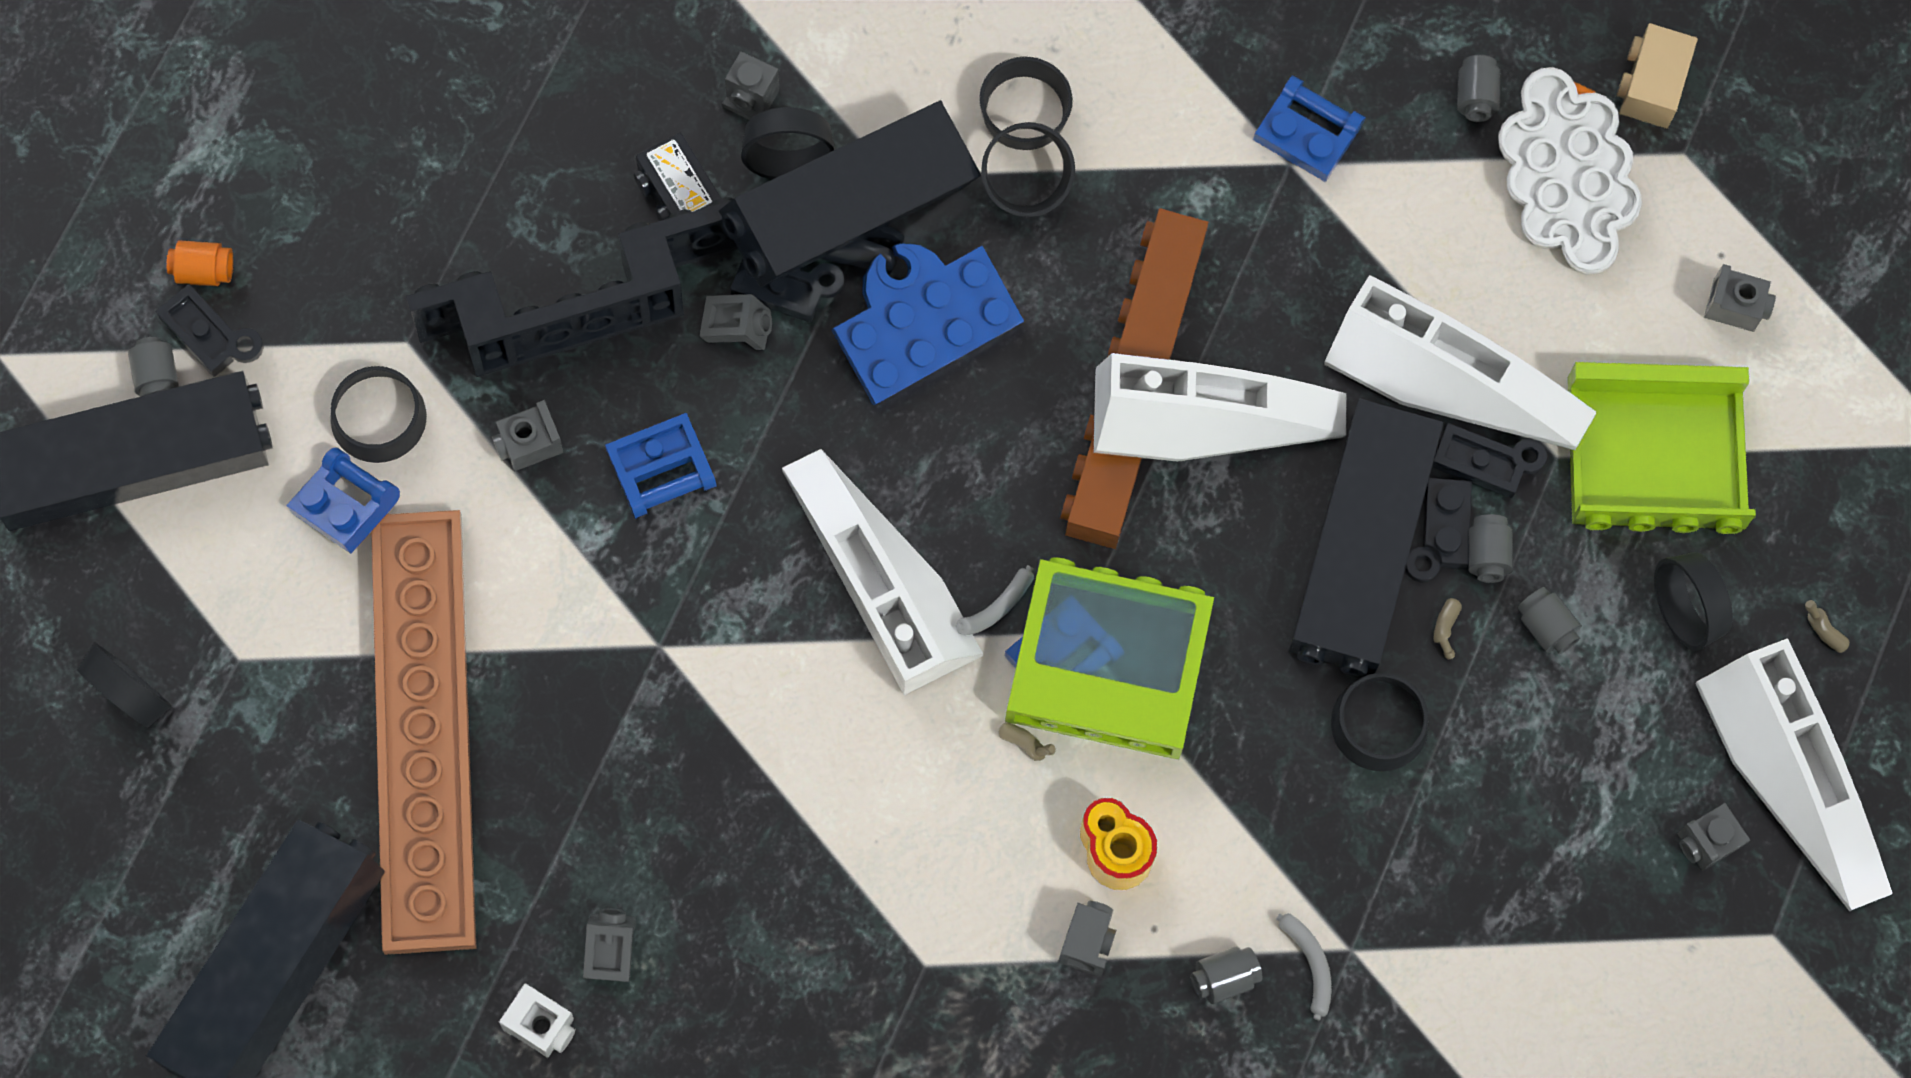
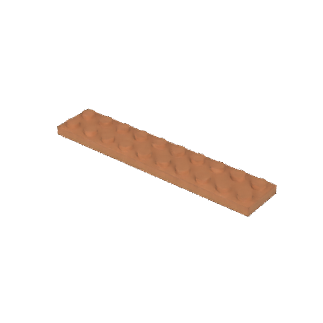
[371,510,476,955]

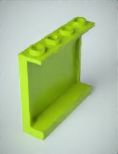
[1567,362,1756,534]

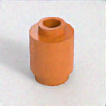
[166,240,233,286]

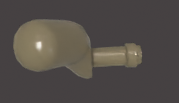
[1433,598,1462,660]
[1805,600,1850,653]
[998,722,1056,761]

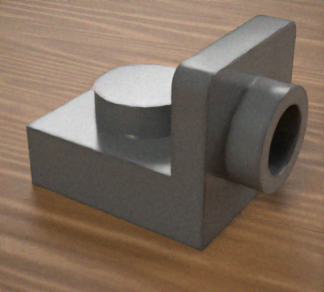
[700,294,772,350]
[1677,803,1750,871]
[583,908,636,982]

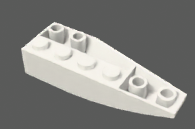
[1324,275,1596,450]
[1094,353,1346,462]
[782,449,983,695]
[1695,638,1892,911]

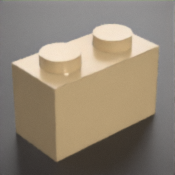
[1616,23,1698,129]

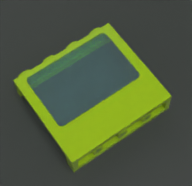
[1005,558,1214,760]

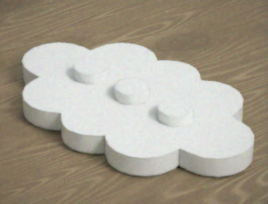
[1499,67,1642,275]

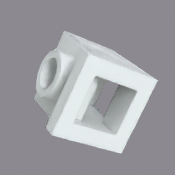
[499,983,575,1058]

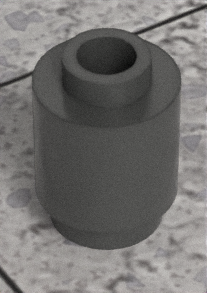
[1457,55,1501,122]
[128,337,179,396]
[1469,514,1513,583]
[1517,587,1582,654]
[1191,947,1262,1004]

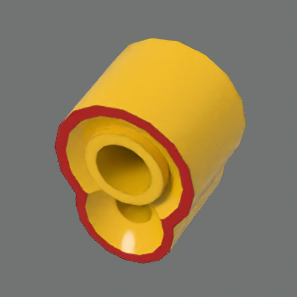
[1080,798,1157,890]

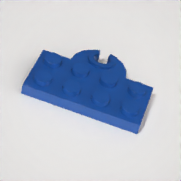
[831,244,1024,405]

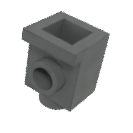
[722,51,779,120]
[1704,264,1776,332]
[492,400,563,472]
[1058,901,1117,977]

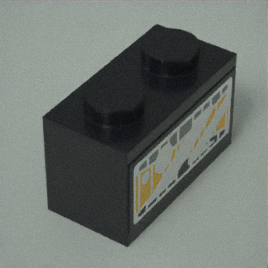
[633,132,721,221]

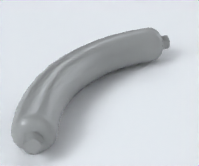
[956,565,1034,635]
[1276,913,1332,1020]

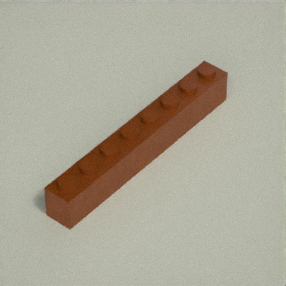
[1060,208,1209,550]

